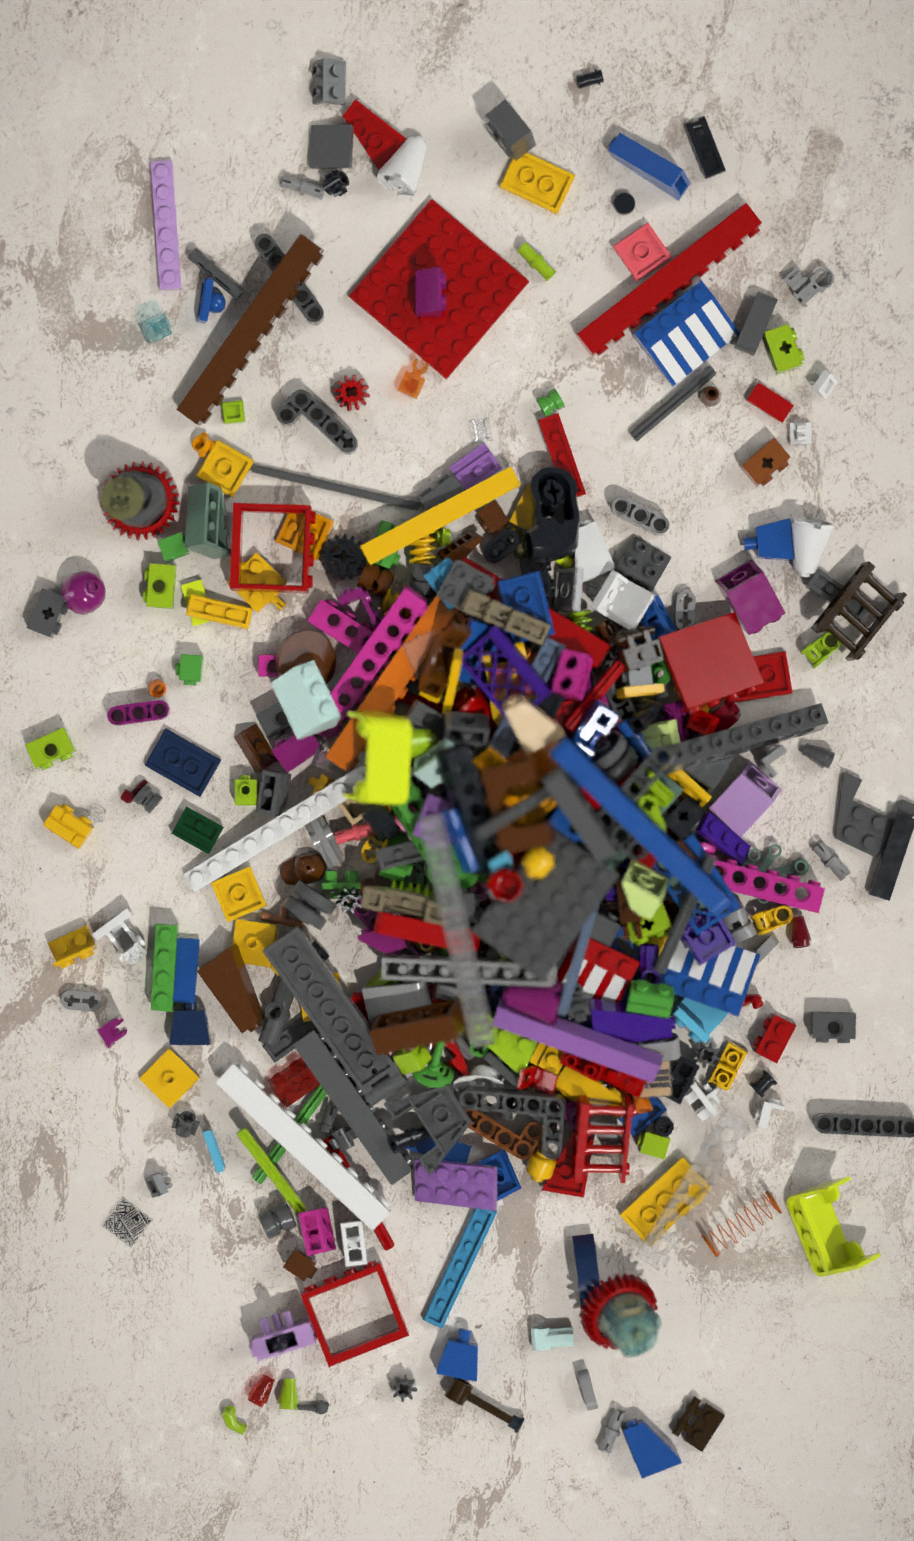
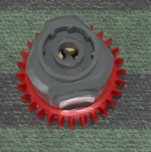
[101,461,180,541]

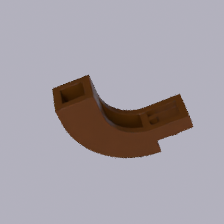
[418,621,472,698]

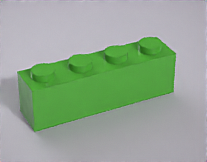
[151,924,179,1012]

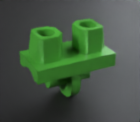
[322,871,361,900]

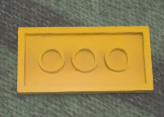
[619,1156,712,1247]

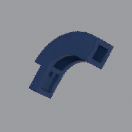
[572,1234,600,1312]

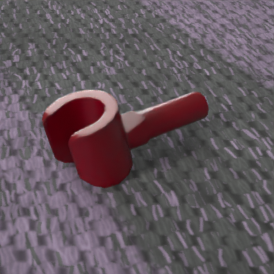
[121,779,148,803]

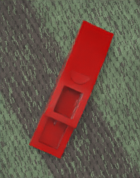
[560,1051,647,1098]

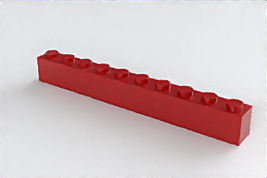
[576,203,762,357]

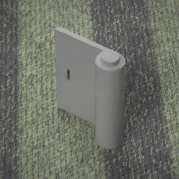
[362,980,435,1057]

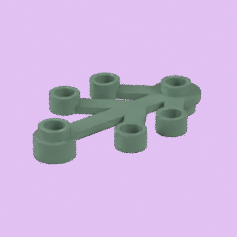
[732,844,809,904]

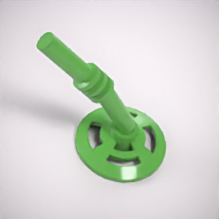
[412,1041,454,1088]

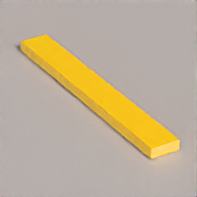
[360,467,521,565]

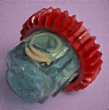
[579,1273,662,1358]

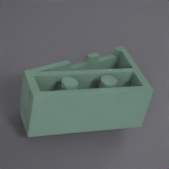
[185,482,231,559]

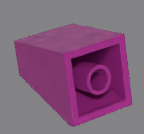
[715,559,786,635]

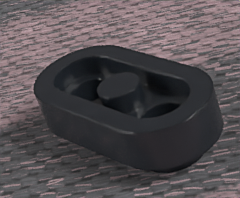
[483,528,522,563]

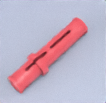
[334,815,400,845]

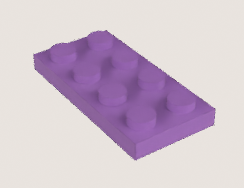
[414,1157,497,1211]

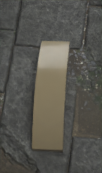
[361,886,450,926]

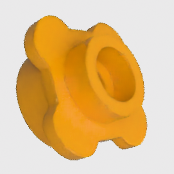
[192,432,214,458]

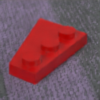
[343,99,407,171]
[541,1130,595,1198]

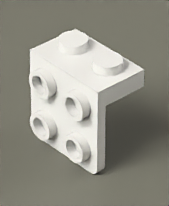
[590,570,654,631]

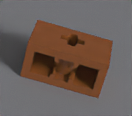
[740,438,791,487]

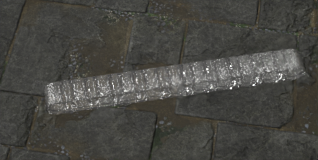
[419,813,495,1048]

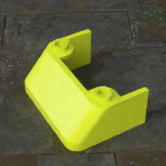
[344,711,412,805]
[787,1176,881,1277]

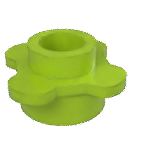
[434,526,451,548]

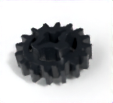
[320,534,366,581]

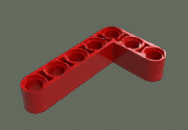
[373,911,481,954]

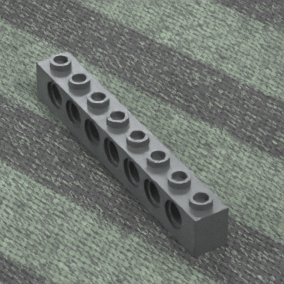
[660,703,829,775]

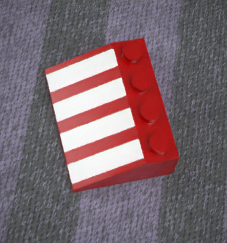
[557,933,640,1003]

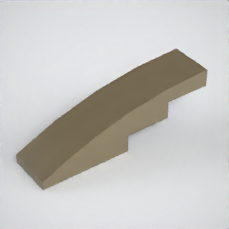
[460,589,551,645]

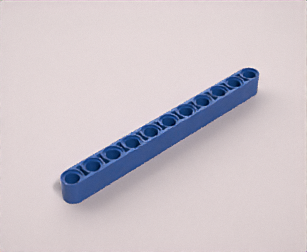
[549,736,733,916]

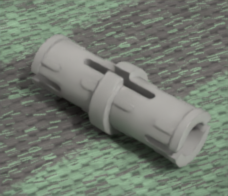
[281,174,325,200]
[812,841,851,881]
[598,1408,626,1454]

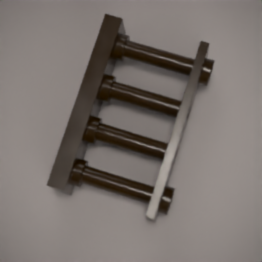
[811,561,907,661]

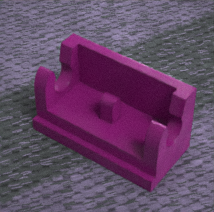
[97,1015,127,1048]

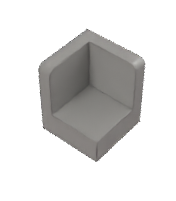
[435,982,462,1001]

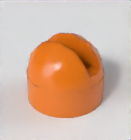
[148,679,166,698]

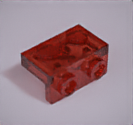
[268,1057,320,1108]

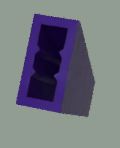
[589,999,676,1043]

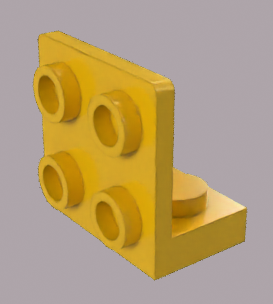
[48,925,97,969]

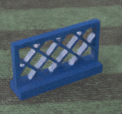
[653,834,741,935]

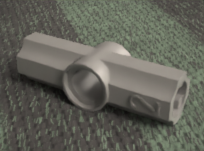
[306,815,345,869]

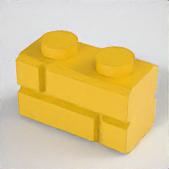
[43,803,94,849]

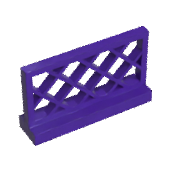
[462,625,554,726]

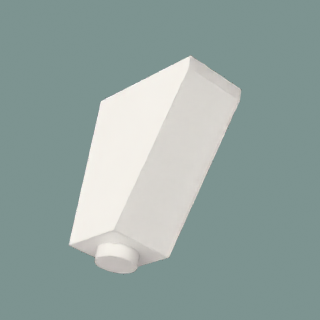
[574,519,616,583]

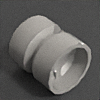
[722,906,757,944]

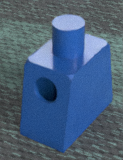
[743,519,794,561]
[545,805,587,847]
[436,1328,478,1382]

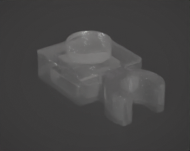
[719,1013,758,1045]

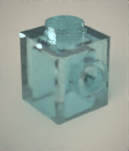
[138,314,172,343]

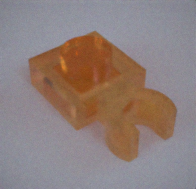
[397,359,429,400]

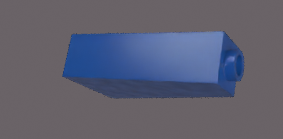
[608,133,690,201]

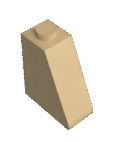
[501,695,566,755]

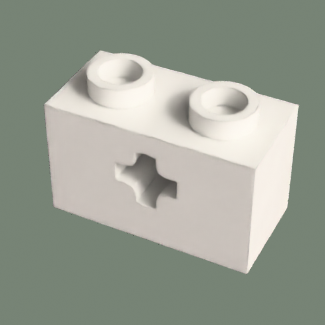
[341,1219,368,1267]

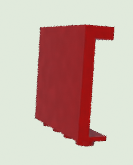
[656,612,763,715]

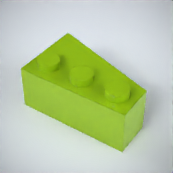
[471,1007,538,1075]

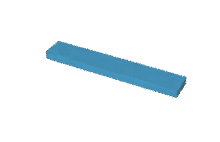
[423,1208,497,1329]

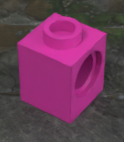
[258,655,279,678]

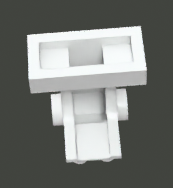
[92,908,147,965]

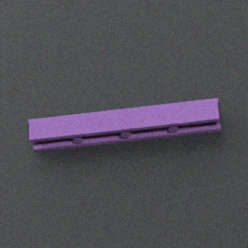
[492,997,663,1083]

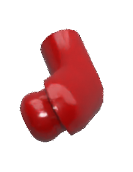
[742,994,764,1009]

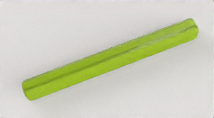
[236,1127,307,1215]

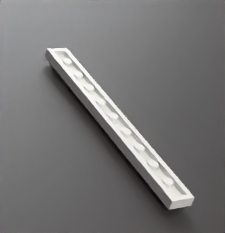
[184,764,366,892]

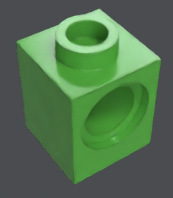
[158,532,191,563]

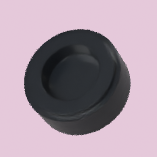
[614,193,635,215]

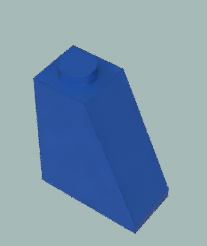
[622,1418,682,1479]

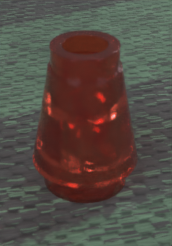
[247,1374,275,1408]

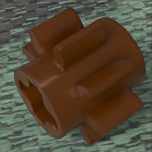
[594,620,620,643]

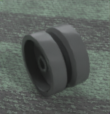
[590,730,638,783]
[282,880,337,931]

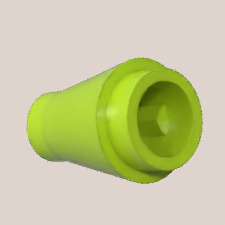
[278,1378,299,1410]

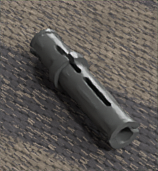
[187,248,245,300]

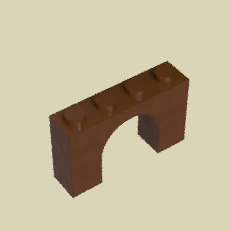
[480,756,556,854]

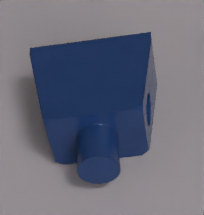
[169,997,212,1045]

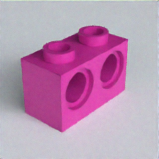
[551,649,593,700]
[298,1207,336,1256]

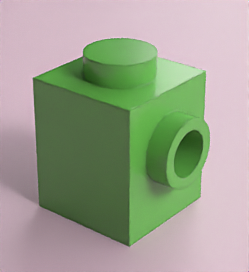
[175,654,204,686]

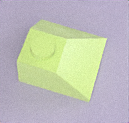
[622,859,670,920]

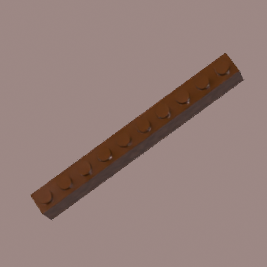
[176,233,324,425]

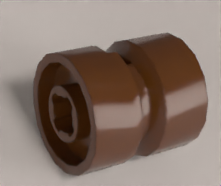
[357,562,395,599]

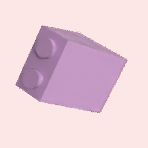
[709,761,782,837]

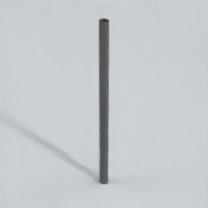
[252,464,420,511]

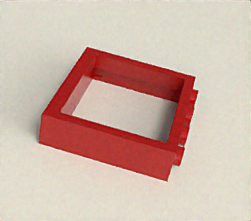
[230,503,316,594]
[301,1260,409,1367]

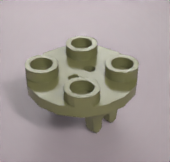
[101,476,144,520]

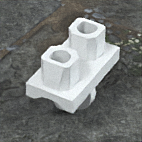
[684,1082,720,1121]

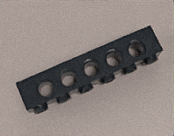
[436,743,502,876]

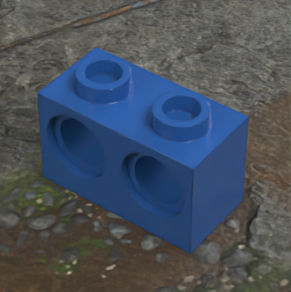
[641,594,677,641]

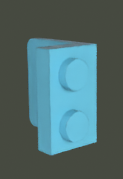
[670,998,728,1044]

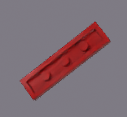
[538,413,586,498]

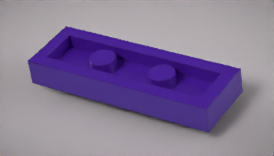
[695,812,751,865]

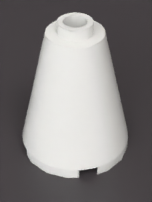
[377,136,427,198]
[791,517,834,577]

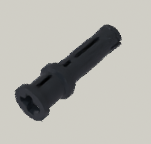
[388,1126,431,1153]

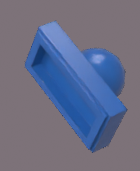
[197,278,226,324]

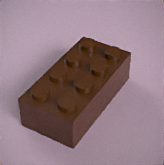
[369,998,467,1055]

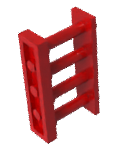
[571,1095,636,1183]

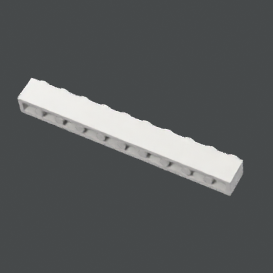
[216,1063,391,1231]

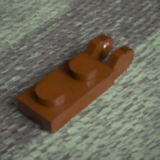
[616,880,642,941]

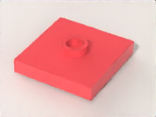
[613,222,672,282]

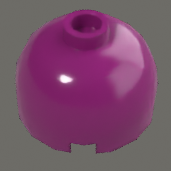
[62,571,106,615]

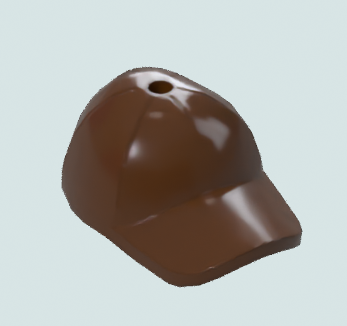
[280,851,327,885]

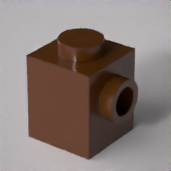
[477,500,509,535]
[283,1247,318,1282]

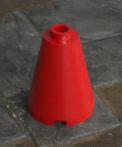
[451,683,498,741]

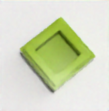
[222,400,245,424]

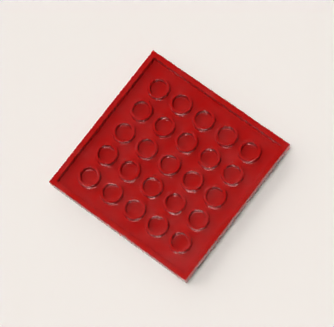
[349,199,529,380]

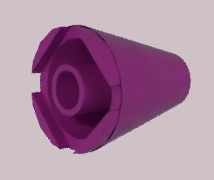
[503,982,564,1026]

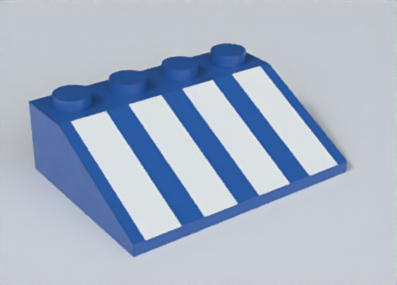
[633,280,740,386]
[658,940,760,1016]

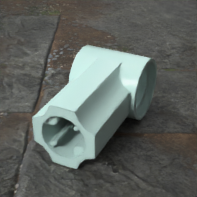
[531,1326,574,1351]

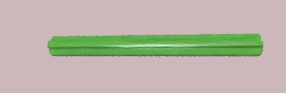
[252,1083,327,1184]

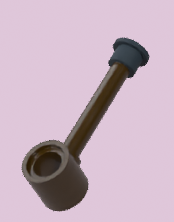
[444,1377,525,1433]

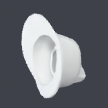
[453,1064,505,1091]

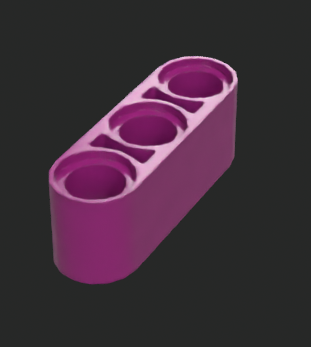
[107,700,170,726]

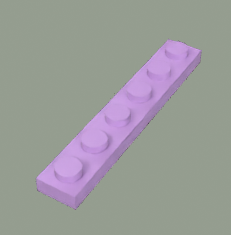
[151,160,182,291]

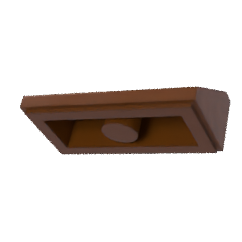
[234,724,278,773]

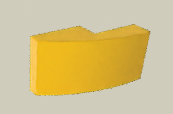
[709,1041,748,1091]

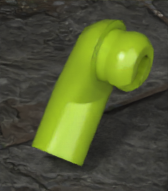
[222,1405,247,1435]

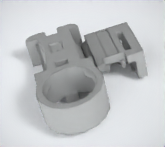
[782,266,834,307]

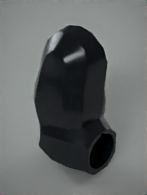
[525,467,580,562]

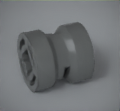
[133,784,163,814]

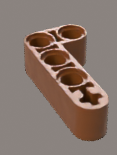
[464,1108,543,1159]

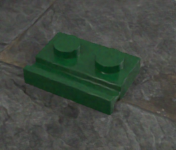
[171,806,224,854]

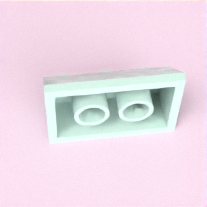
[271,660,341,740]

